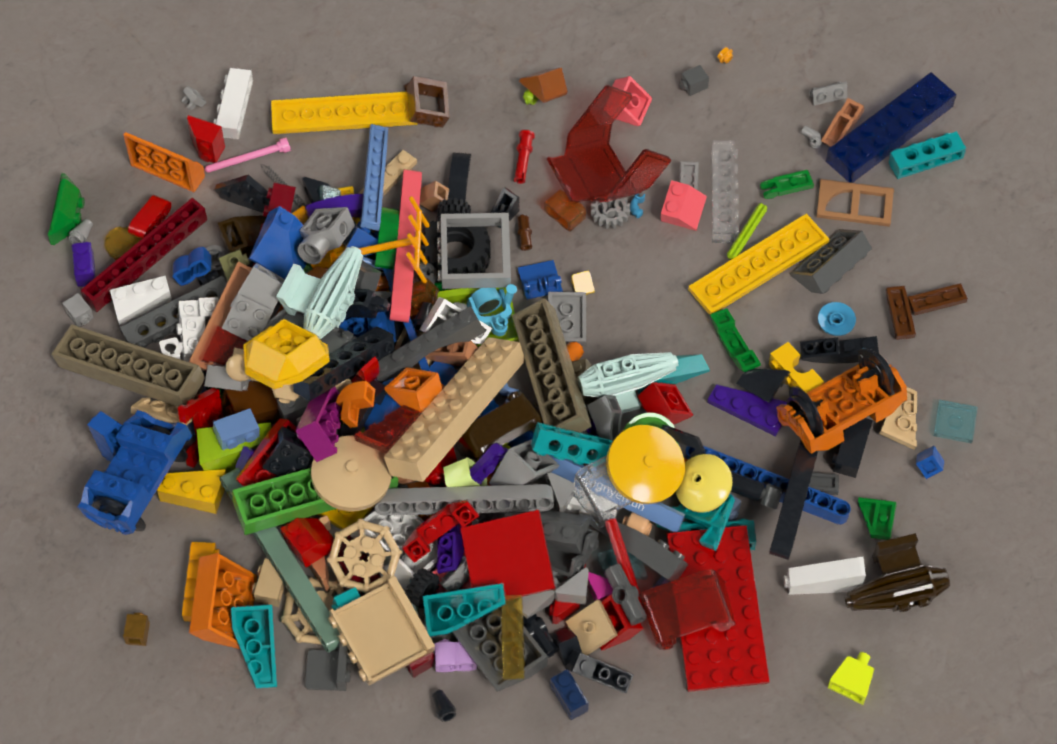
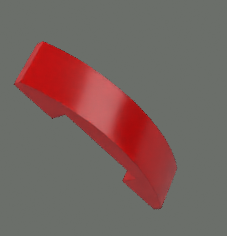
[351,357,380,383]

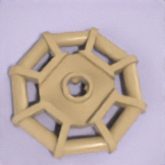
[327,518,402,594]
[281,577,346,645]

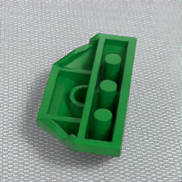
[48,173,85,245]

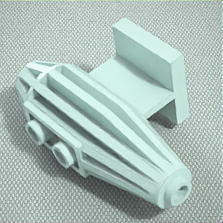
[276,246,363,339]
[577,352,679,413]

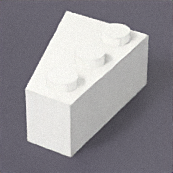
[110,276,172,333]

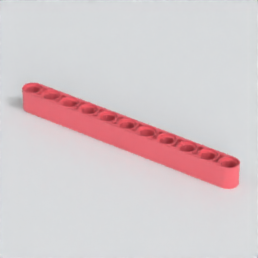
[389,169,422,323]

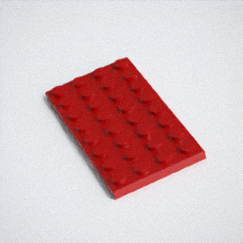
[667,525,770,692]

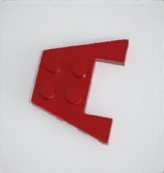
[178,387,224,468]

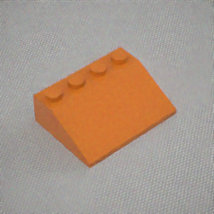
[123,132,205,192]
[189,553,257,650]

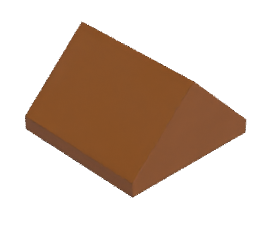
[519,67,568,103]

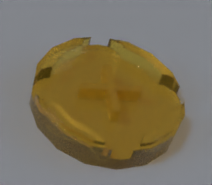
[105,226,141,260]

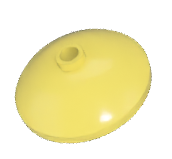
[675,454,732,513]

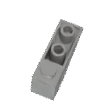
[513,570,571,619]

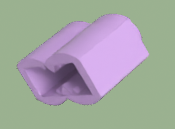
[435,639,477,672]

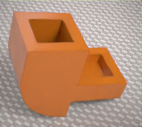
[336,381,375,428]

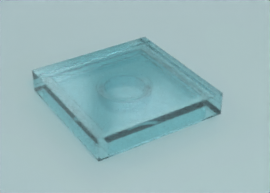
[933,400,978,443]

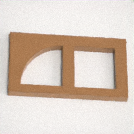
[816,179,894,227]

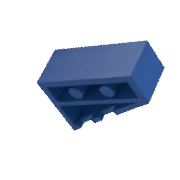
[87,411,122,462]

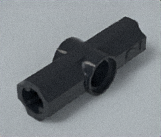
[512,606,558,658]

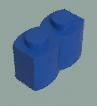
[172,247,212,286]

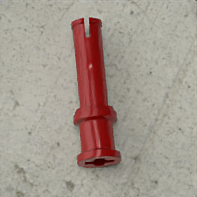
[514,130,535,184]

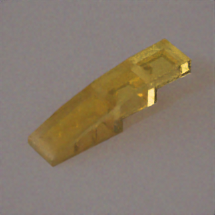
[501,595,525,680]

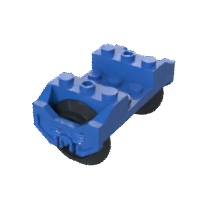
[78,410,192,535]

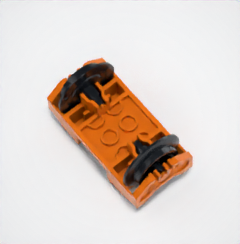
[776,348,907,454]

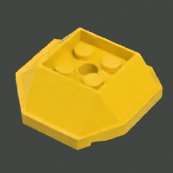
[243,319,329,389]

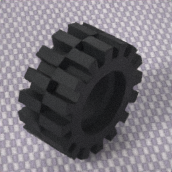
[437,198,471,217]
[405,568,440,608]

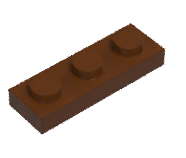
[908,283,968,316]
[885,286,916,340]

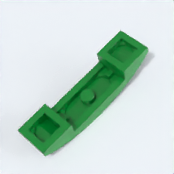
[375,207,400,269]
[710,308,761,372]

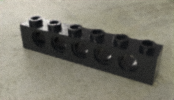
[293,326,395,401]

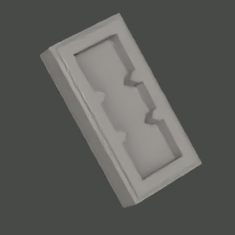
[680,162,699,190]

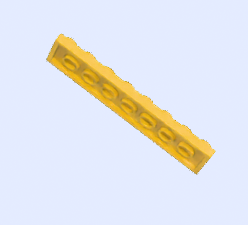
[271,92,417,134]
[688,213,830,315]

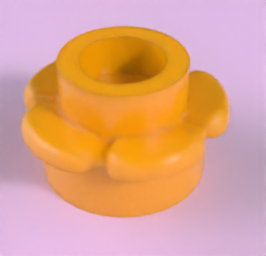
[717,47,733,64]

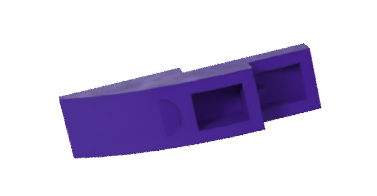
[437,523,467,574]

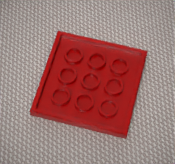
[460,510,556,601]

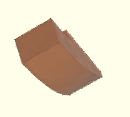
[821,98,864,150]

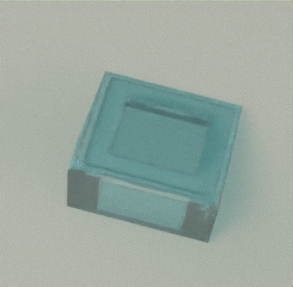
[320,185,341,200]

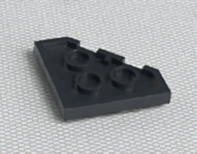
[214,174,270,213]

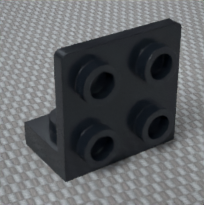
[262,426,314,477]

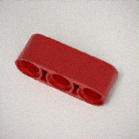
[128,195,172,239]

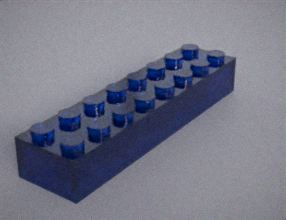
[826,72,957,183]

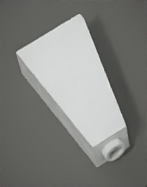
[784,557,866,595]

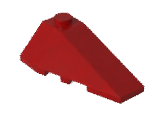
[235,418,296,487]

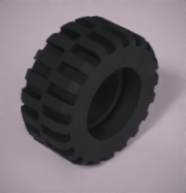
[420,213,491,282]

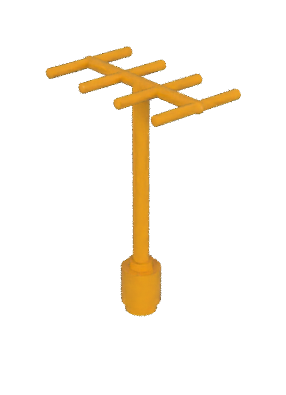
[311,196,430,283]

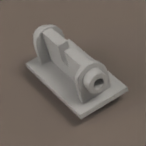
[809,81,848,106]
[440,556,470,592]

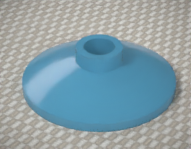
[818,302,856,336]

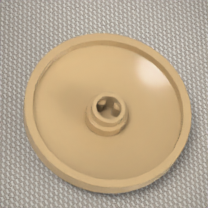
[311,436,392,511]

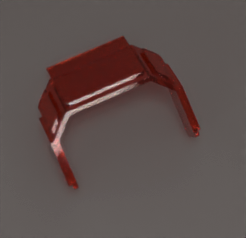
[547,85,671,204]

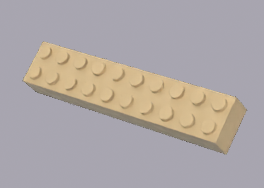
[384,337,525,482]

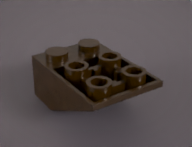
[217,215,266,258]

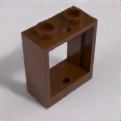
[407,76,450,128]

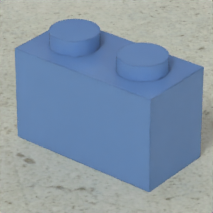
[213,409,259,450]

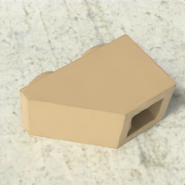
[252,558,284,607]

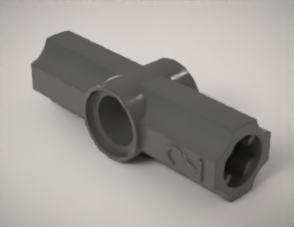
[604,564,647,625]

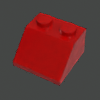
[187,115,225,163]
[638,382,693,425]
[280,518,334,568]
[600,594,643,650]

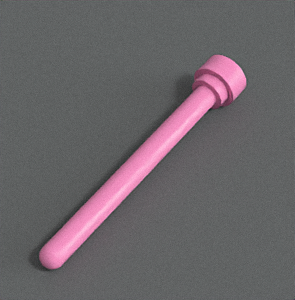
[205,137,291,173]

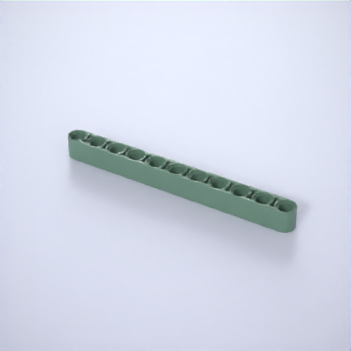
[220,468,341,653]

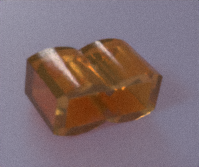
[544,189,586,231]

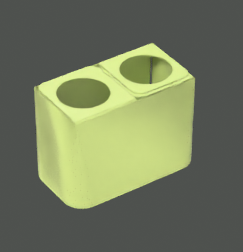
[443,458,488,487]

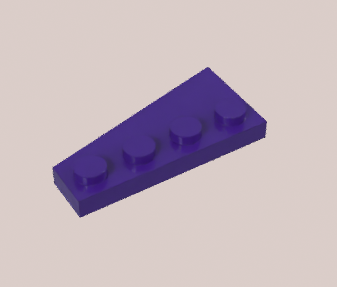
[707,385,787,437]

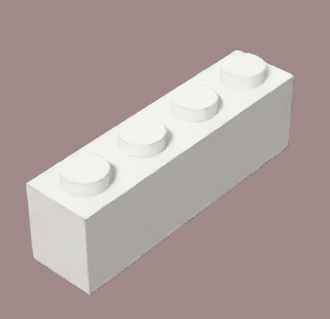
[214,68,253,139]

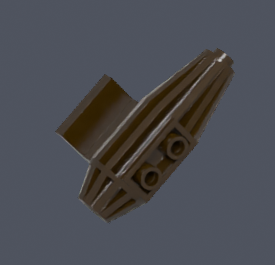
[844,533,950,612]

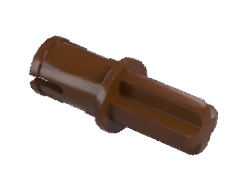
[517,214,532,251]

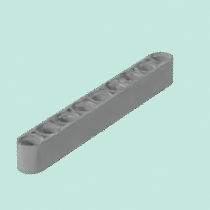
[375,484,554,516]

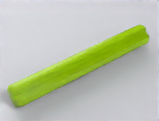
[727,203,767,260]

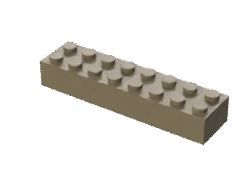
[512,298,592,443]
[52,324,205,407]

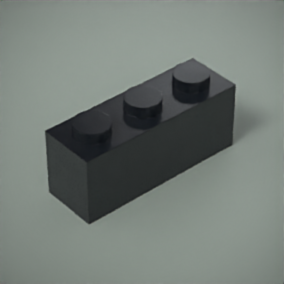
[831,418,873,478]

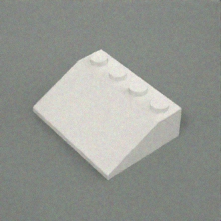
[351,511,438,590]

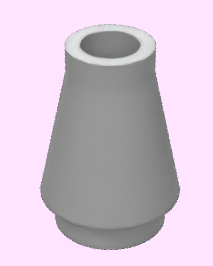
[69,219,93,244]

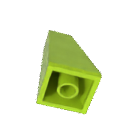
[197,423,273,473]

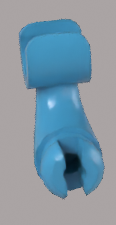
[630,190,645,218]

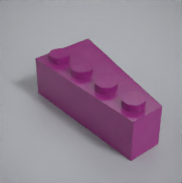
[295,387,342,462]

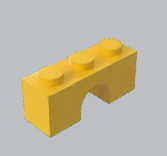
[769,342,825,393]

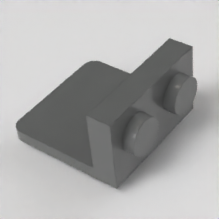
[305,643,352,691]

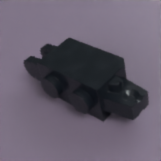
[346,289,390,318]

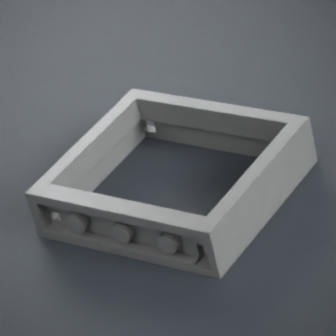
[437,213,511,289]

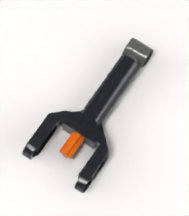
[661,425,783,509]

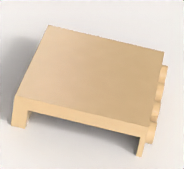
[328,576,435,686]

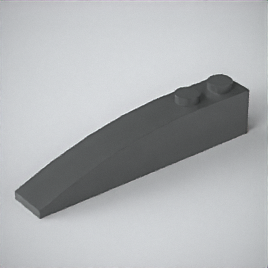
[579,513,689,584]

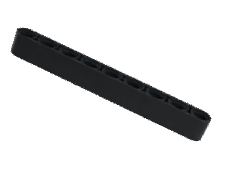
[769,440,818,560]

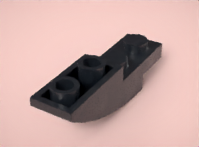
[800,336,879,364]

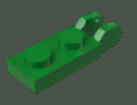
[760,170,814,199]

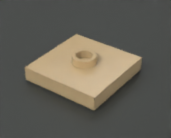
[566,600,618,656]

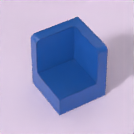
[916,446,944,479]

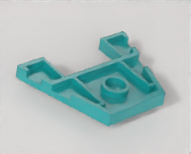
[655,494,735,551]

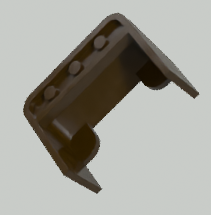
[455,391,542,459]

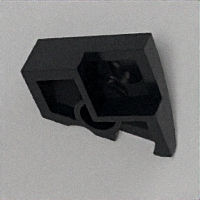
[736,368,791,403]

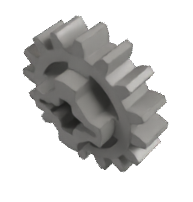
[591,191,630,229]

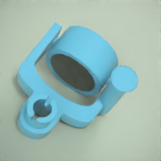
[467,284,517,336]

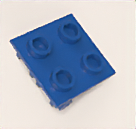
[517,260,563,300]

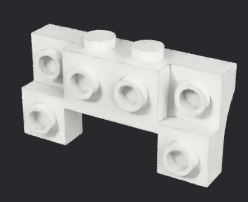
[176,297,224,375]

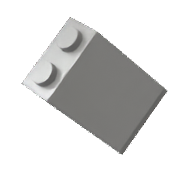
[230,263,285,310]
[489,440,560,486]

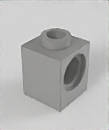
[63,293,94,327]

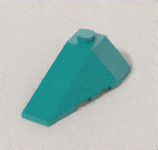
[636,354,710,394]
[423,583,506,637]
[231,605,277,688]

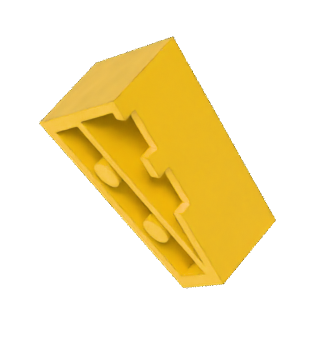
[157,469,227,514]

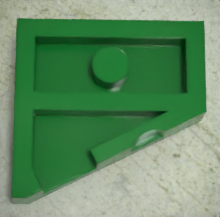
[858,497,897,540]

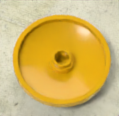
[606,425,685,504]

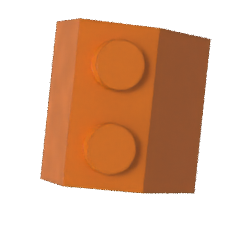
[385,367,442,413]

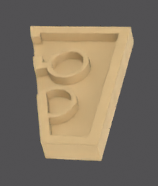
[879,387,917,450]

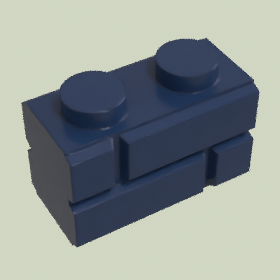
[550,669,589,720]

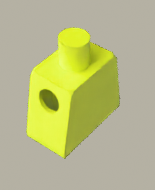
[828,652,874,705]

